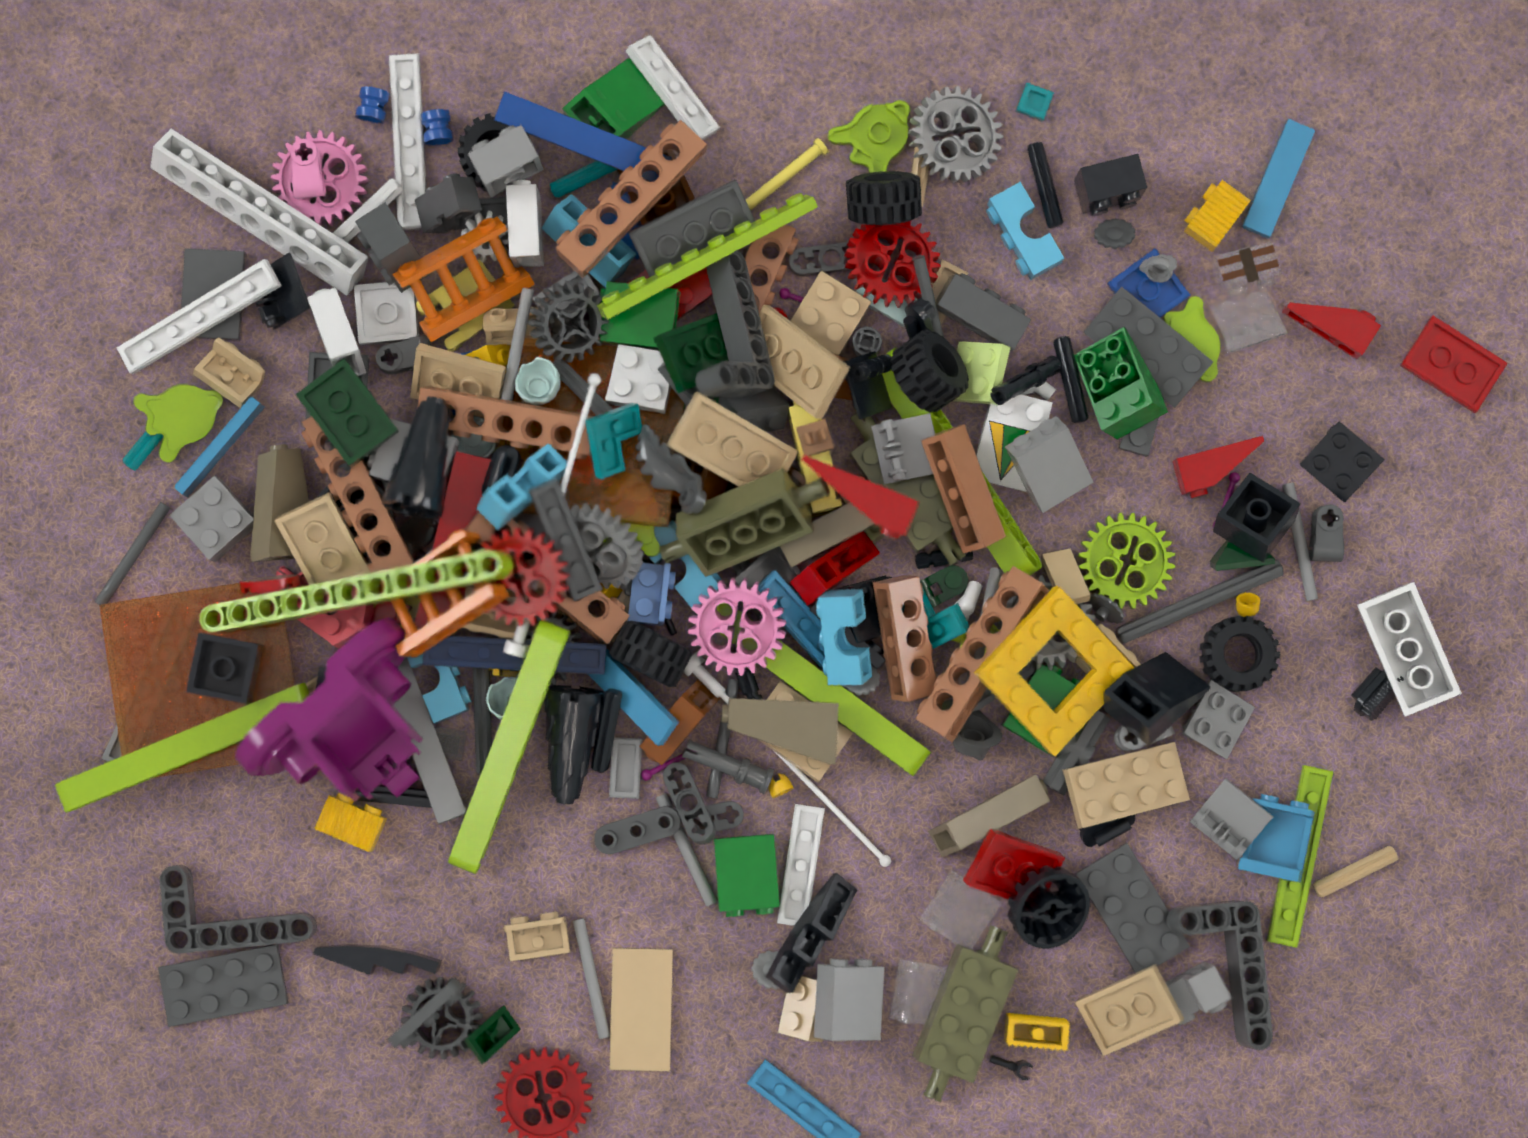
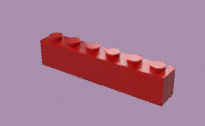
[415,451,491,632]

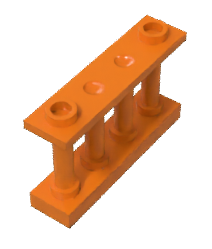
[393,216,535,342]
[379,530,509,657]

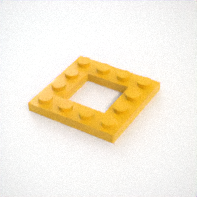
[974,585,1134,756]

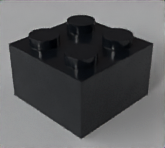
[1074,154,1147,216]
[1213,472,1301,563]
[186,632,264,704]

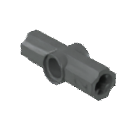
[1042,710,1110,796]

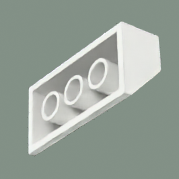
[1357,582,1462,717]

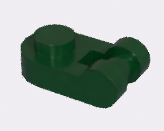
[920,565,968,608]

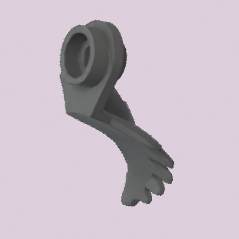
[635,424,706,514]

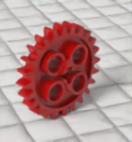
[844,221,941,308]
[472,526,570,627]
[494,1047,593,1138]

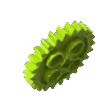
[1078,513,1175,609]

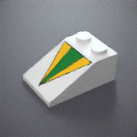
[976,394,1053,492]

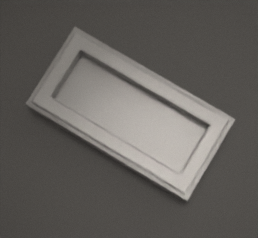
[609,737,642,799]

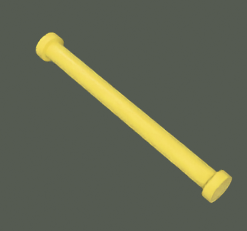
[746,138,829,211]

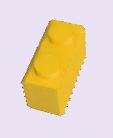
[1184,180,1251,252]
[314,792,387,852]
[1004,1013,1070,1052]

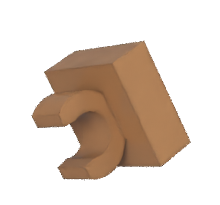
[796,419,834,457]

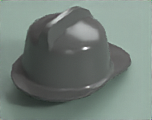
[942,699,1002,761]

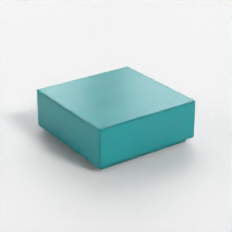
[1016,83,1054,121]

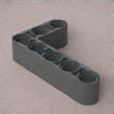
[696,250,775,398]
[160,865,317,954]
[1166,900,1273,1050]

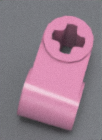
[290,139,326,199]

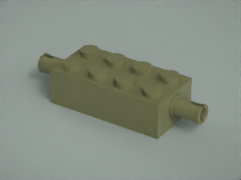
[849,413,966,566]
[660,468,830,577]
[912,925,1018,1102]

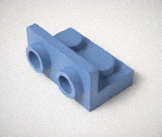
[628,563,676,626]

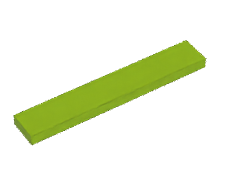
[1266,765,1334,948]

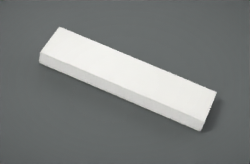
[626,35,720,140]
[777,804,825,926]

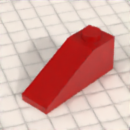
[1282,302,1381,359]
[1172,436,1264,499]
[790,531,880,606]

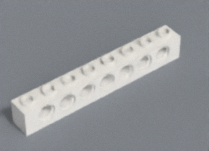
[150,129,368,295]

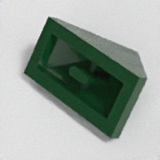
[1210,540,1275,571]
[464,1005,521,1065]

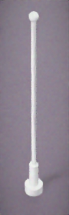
[503,374,601,658]
[684,652,891,867]

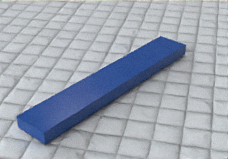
[493,91,672,182]

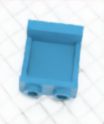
[1238,794,1315,883]

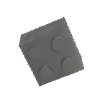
[355,202,431,293]

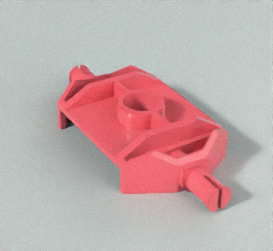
[276,566,374,649]

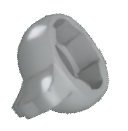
[1140,254,1177,283]

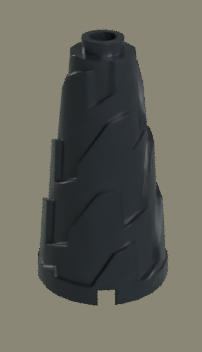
[382,397,449,519]
[544,685,604,804]

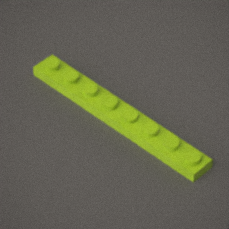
[597,193,818,319]

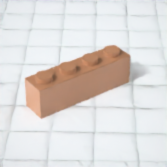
[921,424,1006,553]

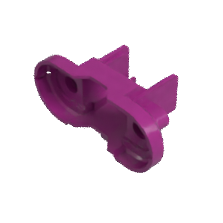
[235,618,423,801]

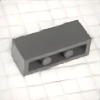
[935,273,1031,351]

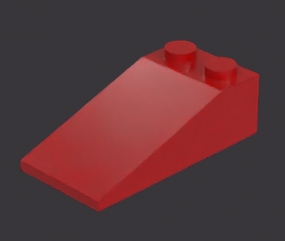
[801,455,920,539]

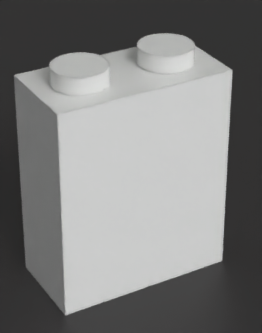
[506,180,544,267]
[307,287,366,376]

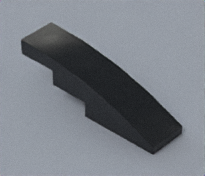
[765,873,857,993]
[313,944,442,975]

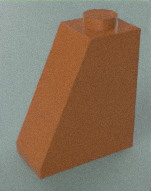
[639,679,721,766]

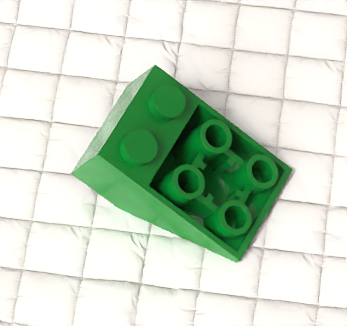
[562,57,665,139]
[1074,327,1168,440]

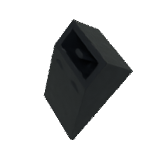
[1103,652,1211,746]

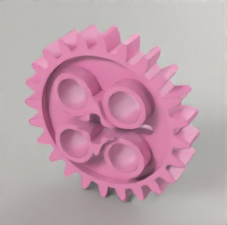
[271,130,369,226]
[688,577,786,676]

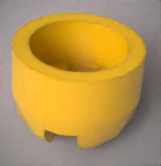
[1236,592,1260,617]
[768,773,794,798]

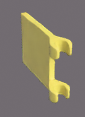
[416,259,515,352]

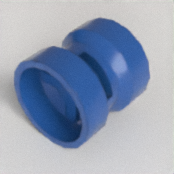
[355,86,390,124]
[420,109,454,146]

